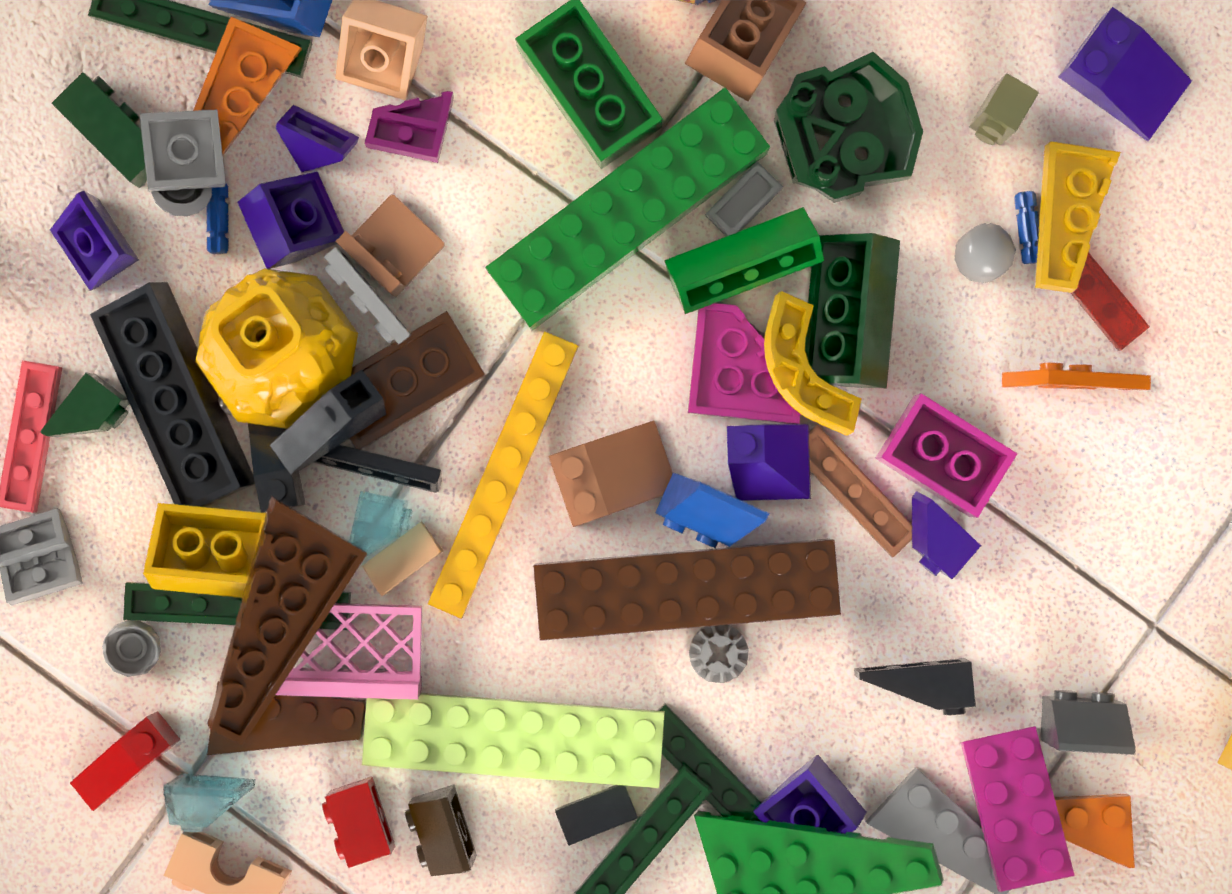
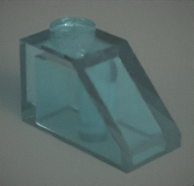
[349,491,413,559]

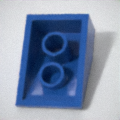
[209,0,332,38]
[655,472,769,549]

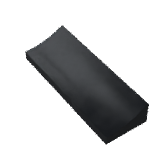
[90,282,255,507]

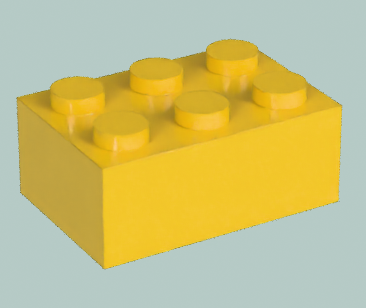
[143,503,266,598]

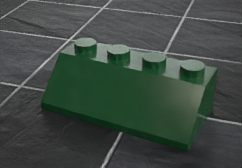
[805,233,900,389]

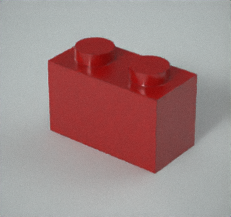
[322,776,396,868]

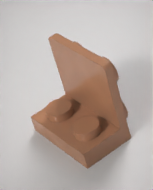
[335,194,445,298]

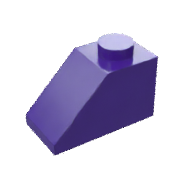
[912,491,982,579]

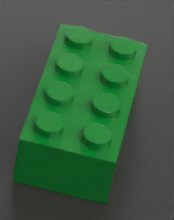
[515,0,663,169]

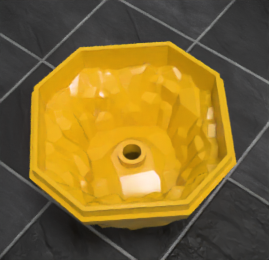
[196,268,358,429]

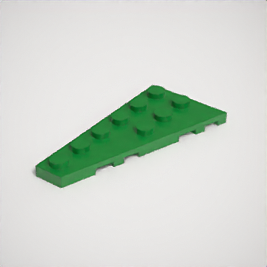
[694,810,944,894]

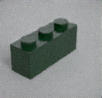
[51,72,147,188]

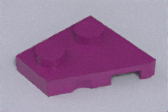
[365,91,454,163]

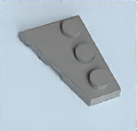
[324,247,412,344]

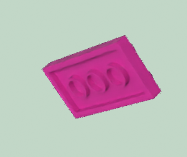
[961,726,1075,892]

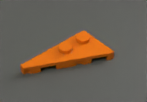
[1002,363,1151,390]
[1054,794,1135,868]

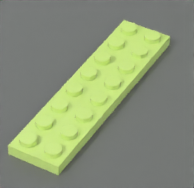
[362,693,665,788]

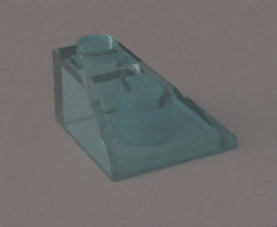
[163,773,256,832]

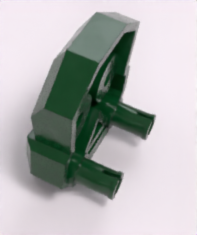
[774,52,923,203]

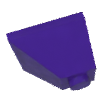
[727,424,811,501]

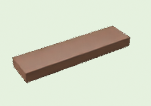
[809,424,912,558]

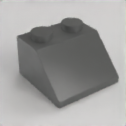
[1040,690,1136,755]

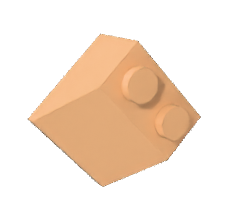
[335,0,428,100]

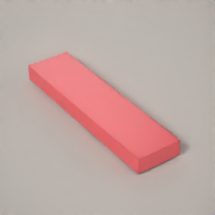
[0,360,63,513]

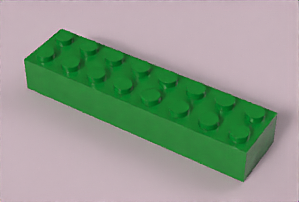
[485,87,770,331]

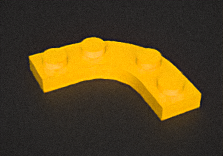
[764,291,862,436]

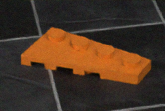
[193,16,302,155]

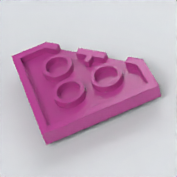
[688,303,800,424]

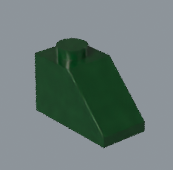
[40,372,129,437]

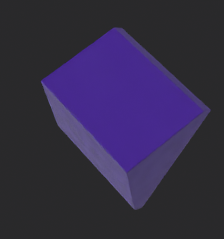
[50,191,139,291]

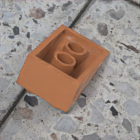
[685,0,807,102]
[548,420,673,527]

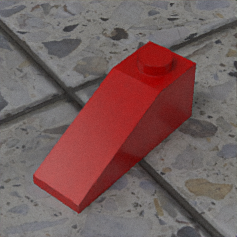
[70,711,181,811]

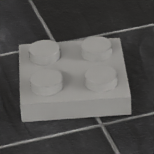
[140,110,226,191]

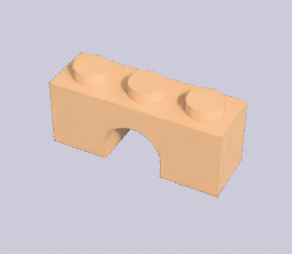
[163,827,292,894]

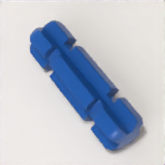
[206,183,229,254]
[1014,191,1039,264]

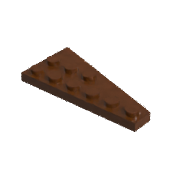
[207,496,368,746]

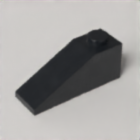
[248,423,306,513]
[854,658,976,715]

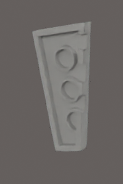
[865,767,1010,894]

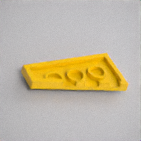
[1035,141,1121,293]

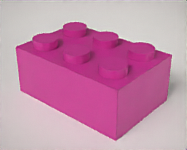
[875,394,1018,518]

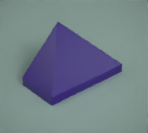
[276,105,359,173]

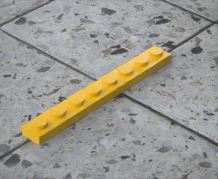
[428,331,579,619]

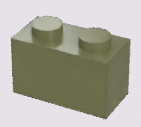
[969,73,1039,146]

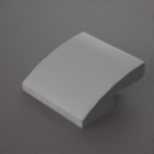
[0,508,83,606]

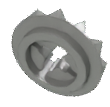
[689,625,749,683]

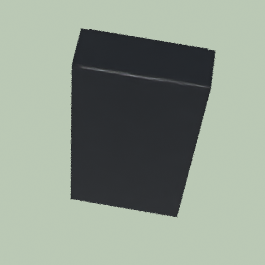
[555,785,638,846]

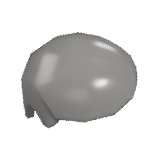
[954,223,1016,283]
[102,620,161,677]

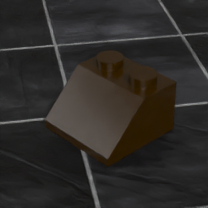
[405,784,477,876]

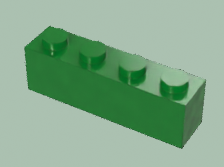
[664,207,824,314]

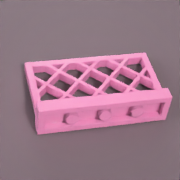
[276,603,422,699]

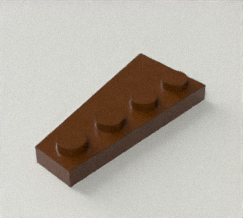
[207,681,366,755]

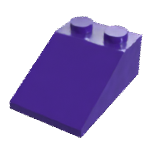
[1058,6,1192,141]

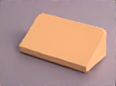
[362,521,444,596]

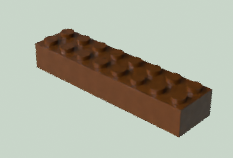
[533,538,841,641]

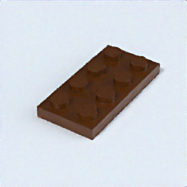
[349,311,486,450]

